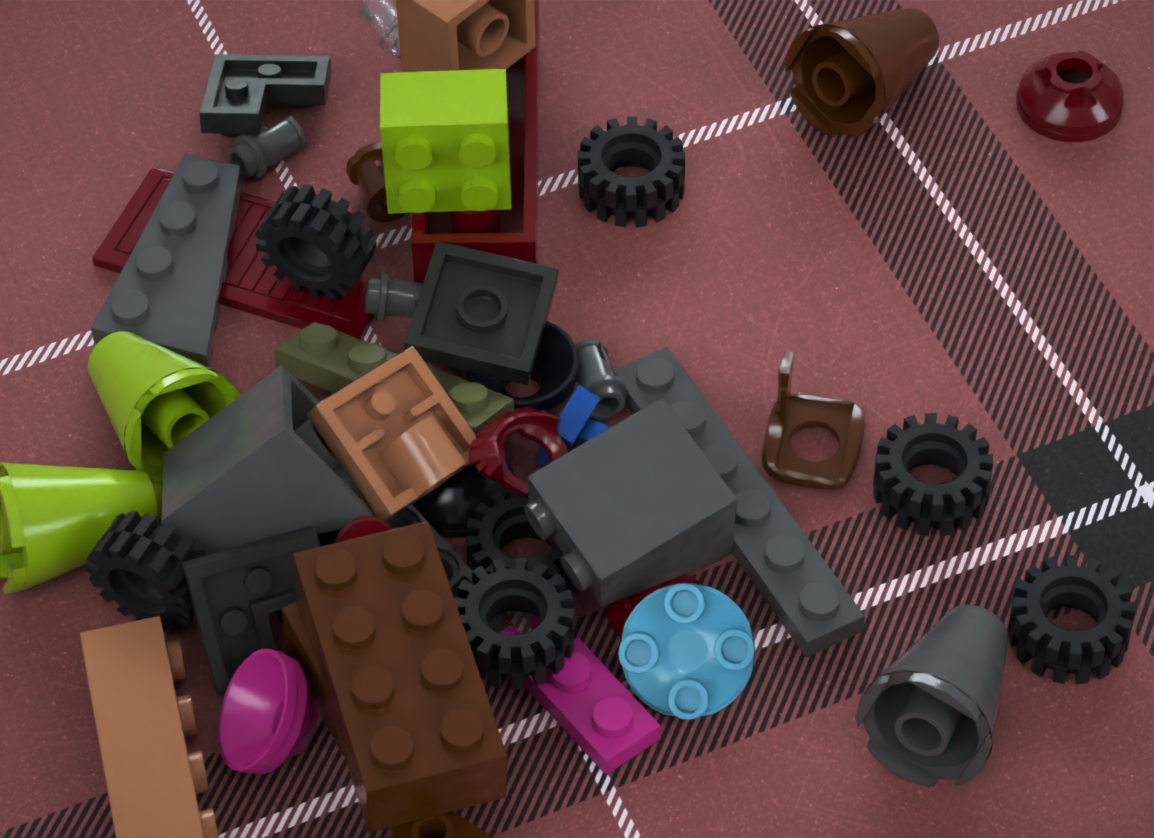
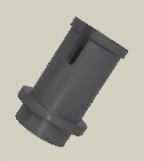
[228,116,307,179]
[364,272,423,321]
[575,339,627,420]

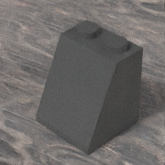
[161,364,372,555]
[524,398,737,607]

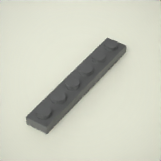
[613,347,865,658]

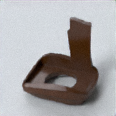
[761,352,865,490]

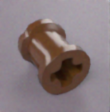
[346,143,407,223]

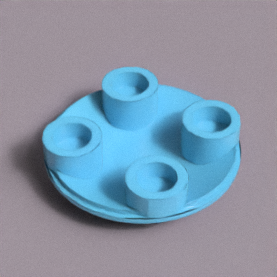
[618,583,755,720]

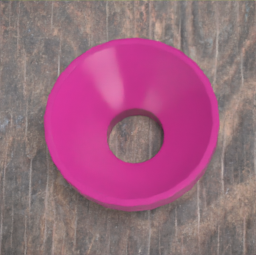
[218,648,318,775]

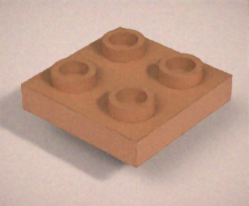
[306,346,476,521]

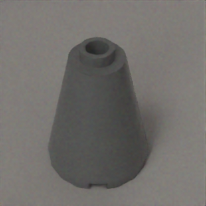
[855,605,1008,787]

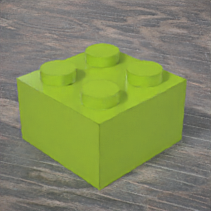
[380,69,511,214]

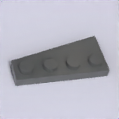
[91,154,243,368]

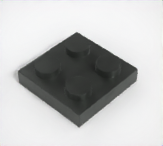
[404,241,559,385]

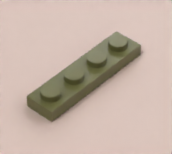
[274,322,514,435]

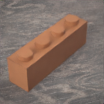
[79,616,219,838]

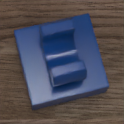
[533,385,610,467]

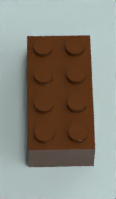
[293,521,507,833]

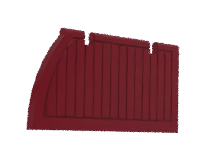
[92,166,376,340]

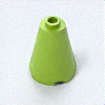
[88,331,241,485]
[0,462,162,595]

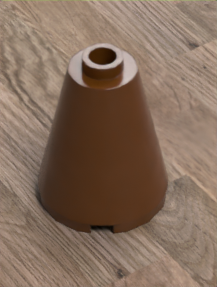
[785,7,939,138]

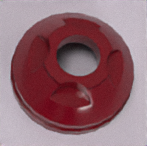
[1016,51,1124,142]

